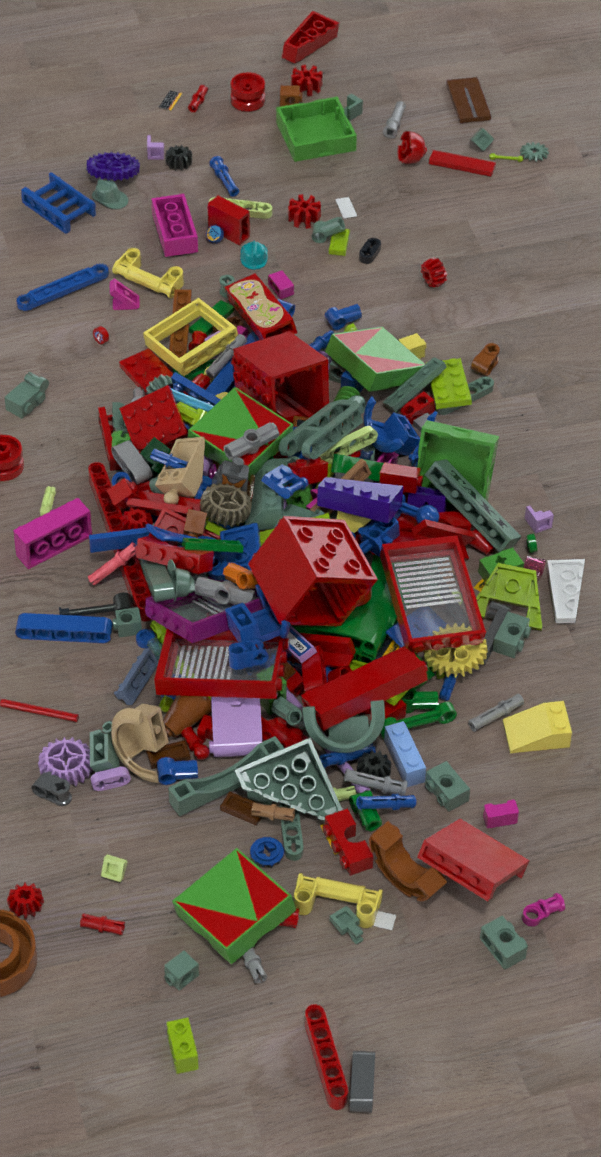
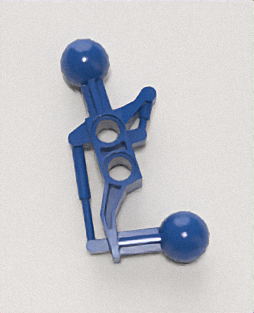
[358,495,440,560]

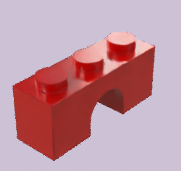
[322,808,374,876]

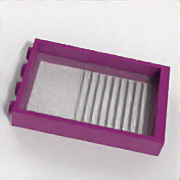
[145,576,263,643]

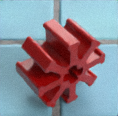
[291,65,323,97]
[288,194,321,229]

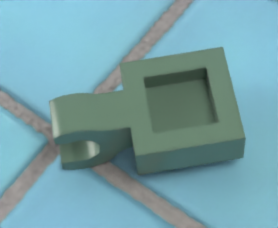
[329,906,364,945]

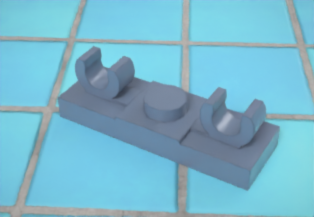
[114,649,158,705]

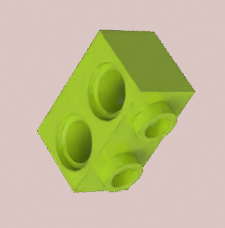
[166,1018,199,1074]

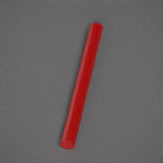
[0,699,79,722]

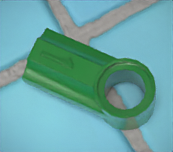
[401,688,438,714]
[349,790,382,832]

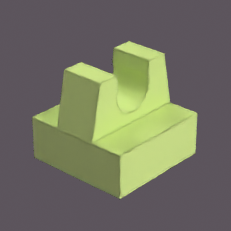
[101,854,128,882]

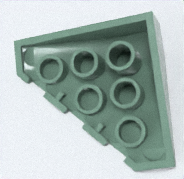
[234,738,343,822]

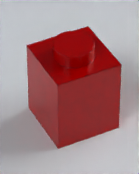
[107,478,140,510]

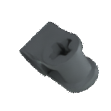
[31,771,72,806]

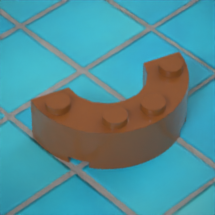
[369,821,447,901]
[0,909,37,997]

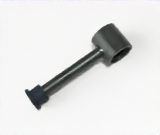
[59,592,134,616]

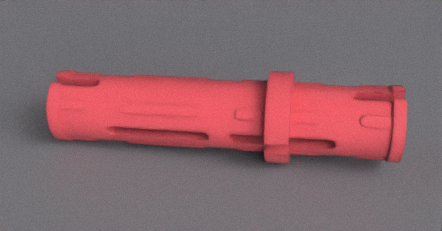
[88,542,137,586]

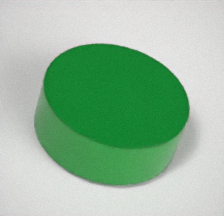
[526,533,538,553]

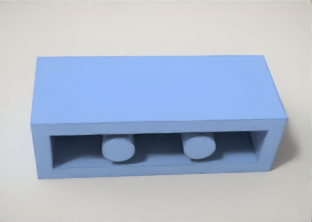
[384,721,426,787]

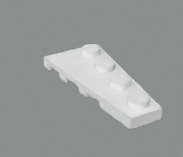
[547,559,585,623]

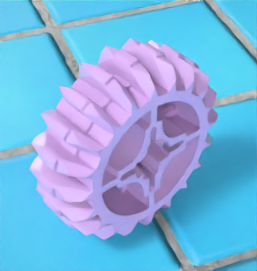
[38,737,93,786]

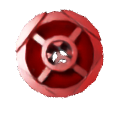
[397,131,427,164]

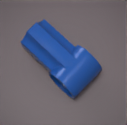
[324,304,362,330]
[157,757,198,785]

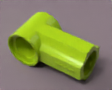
[177,402,207,427]

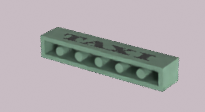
[425,459,521,552]

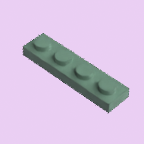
[383,357,447,413]

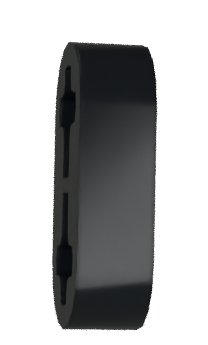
[359,238,381,264]

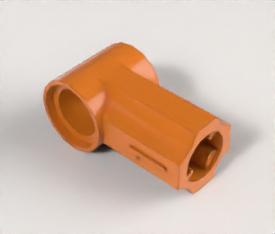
[223,563,259,589]

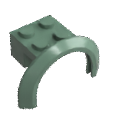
[302,700,385,753]

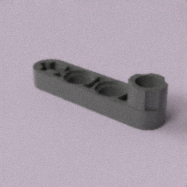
[483,602,511,665]

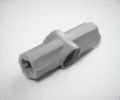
[224,422,279,460]
[195,576,256,605]

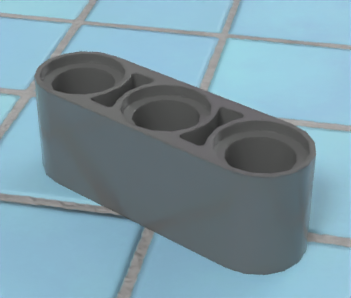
[350,1051,375,1113]

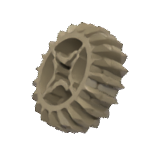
[200,483,252,528]

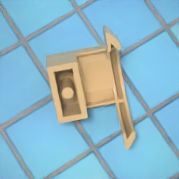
[111,703,169,783]

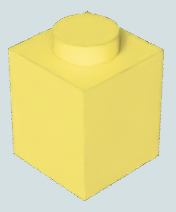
[398,333,426,359]

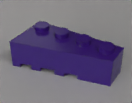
[317,477,403,523]

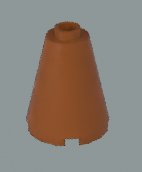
[163,696,212,738]

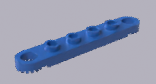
[16,263,109,311]

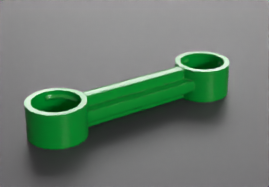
[381,702,457,739]

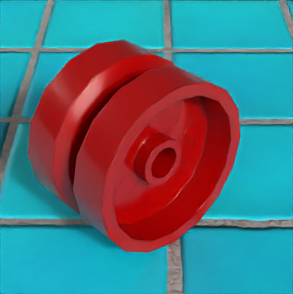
[230,72,265,112]
[0,434,24,481]

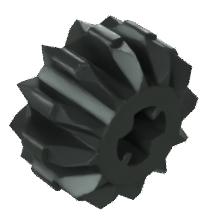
[165,145,192,171]
[357,750,392,778]

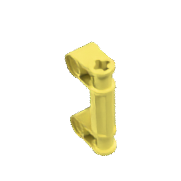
[112,248,184,298]
[294,873,383,928]

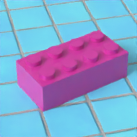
[151,194,198,257]
[13,498,92,569]

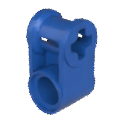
[228,639,269,670]

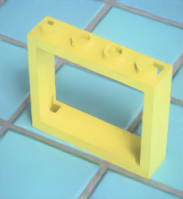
[143,298,238,376]

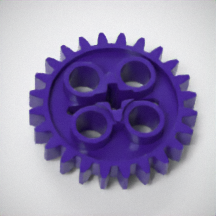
[86,152,140,181]

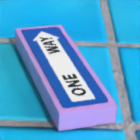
[286,626,317,664]

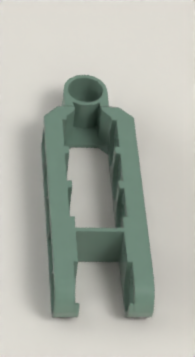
[279,395,366,459]

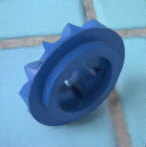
[250,837,284,867]

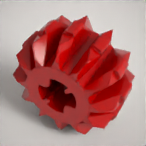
[421,258,447,288]
[120,508,153,531]
[7,882,44,919]

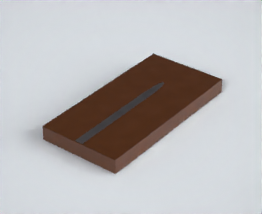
[446,77,491,123]

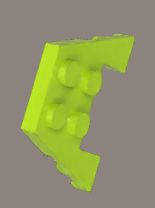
[476,563,542,631]

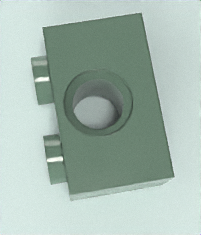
[493,611,531,659]
[425,761,470,812]
[480,916,528,970]

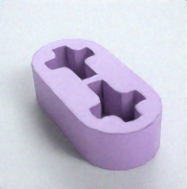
[90,767,131,791]

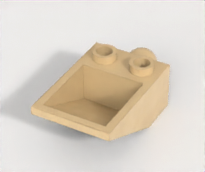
[155,437,205,505]

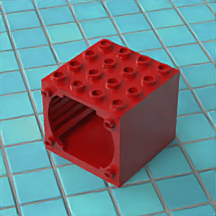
[232,331,329,427]
[248,516,378,626]

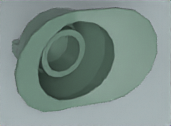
[92,179,129,209]
[167,559,195,601]

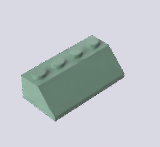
[245,466,284,530]

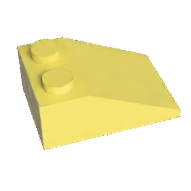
[503,701,572,753]

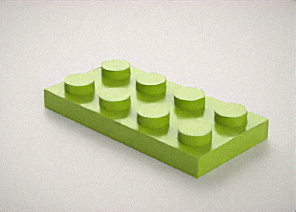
[427,358,472,409]

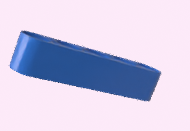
[15,613,113,643]

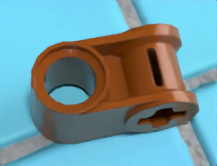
[471,343,500,376]

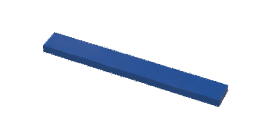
[89,519,241,553]

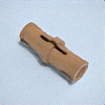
[252,802,295,822]

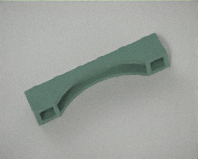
[168,736,285,817]

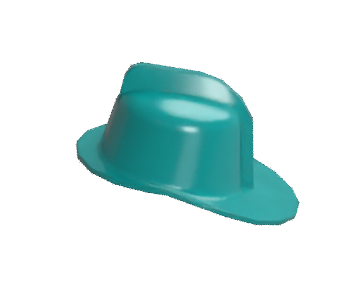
[241,240,268,270]

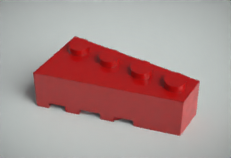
[282,11,339,64]

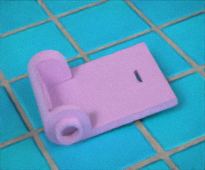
[209,697,262,757]

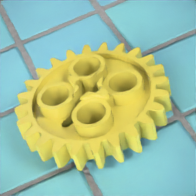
[423,623,488,678]

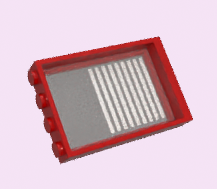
[380,535,486,653]
[154,628,290,699]

